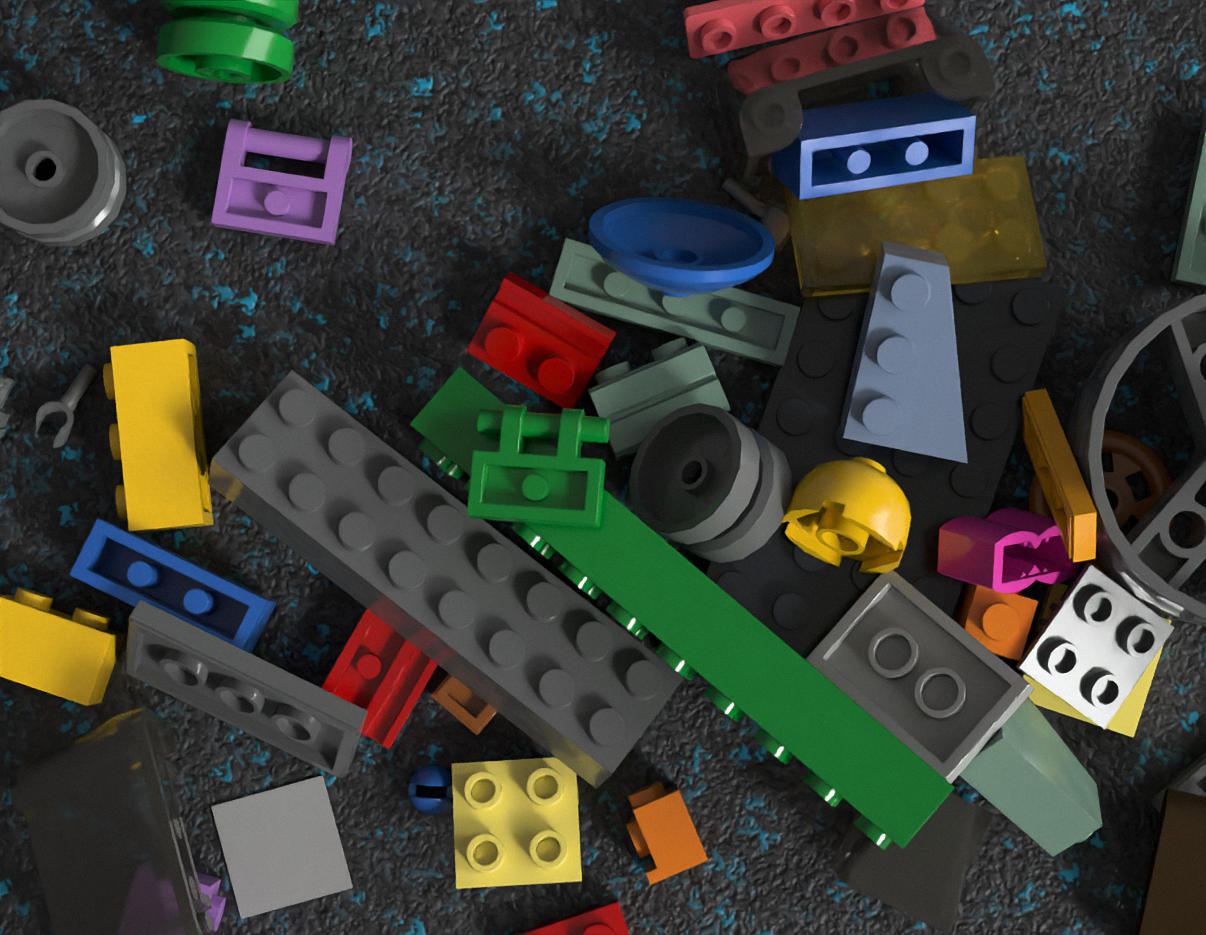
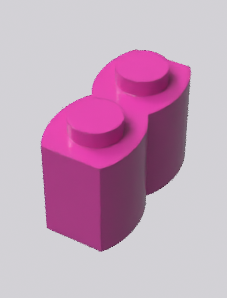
[937,507,1080,593]

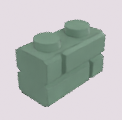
[588,337,731,460]

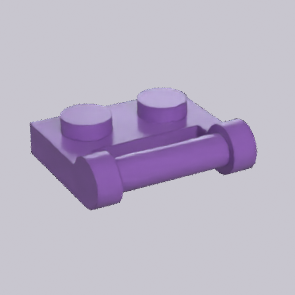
[211,119,352,246]

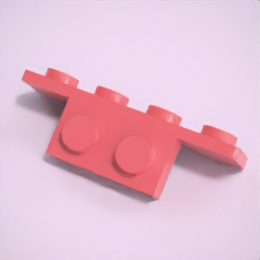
[683,0,925,59]

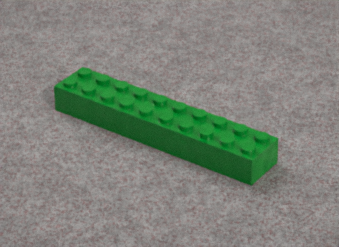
[410,366,955,850]

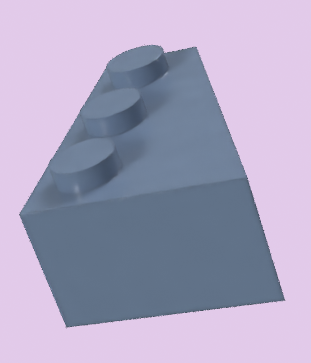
[841,241,968,463]

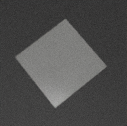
[211,775,353,919]

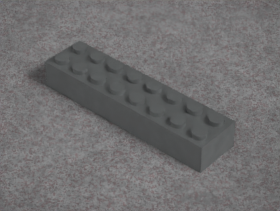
[208,370,685,789]

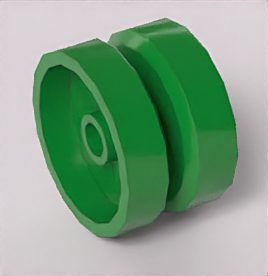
[155,0,299,84]

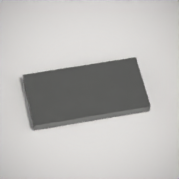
[124,600,368,778]

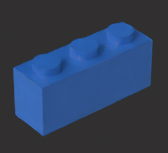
[772,90,976,200]
[69,518,277,654]

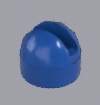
[407,764,453,815]

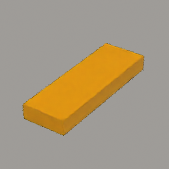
[1022,388,1097,563]

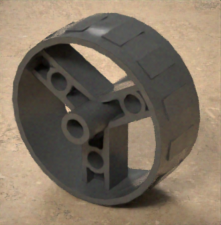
[1065,294,1206,627]

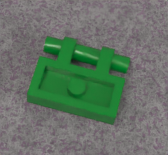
[467,404,610,528]

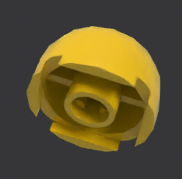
[782,457,911,574]

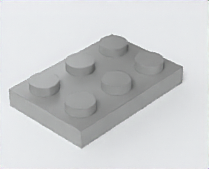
[805,570,1034,783]

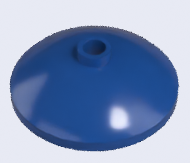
[588,197,775,297]

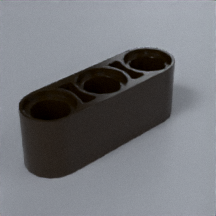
[1134,788,1206,935]

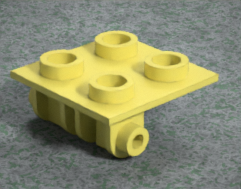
[452,757,582,889]

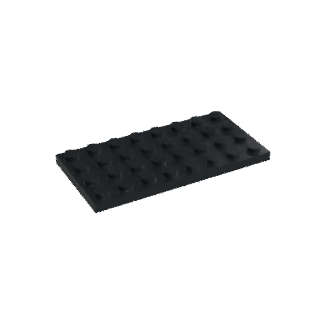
[696,207,1068,677]

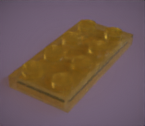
[782,155,1047,298]

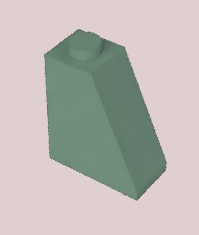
[959,697,1102,857]

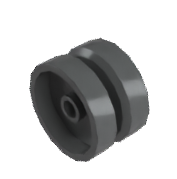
[0,99,127,247]
[629,403,792,563]

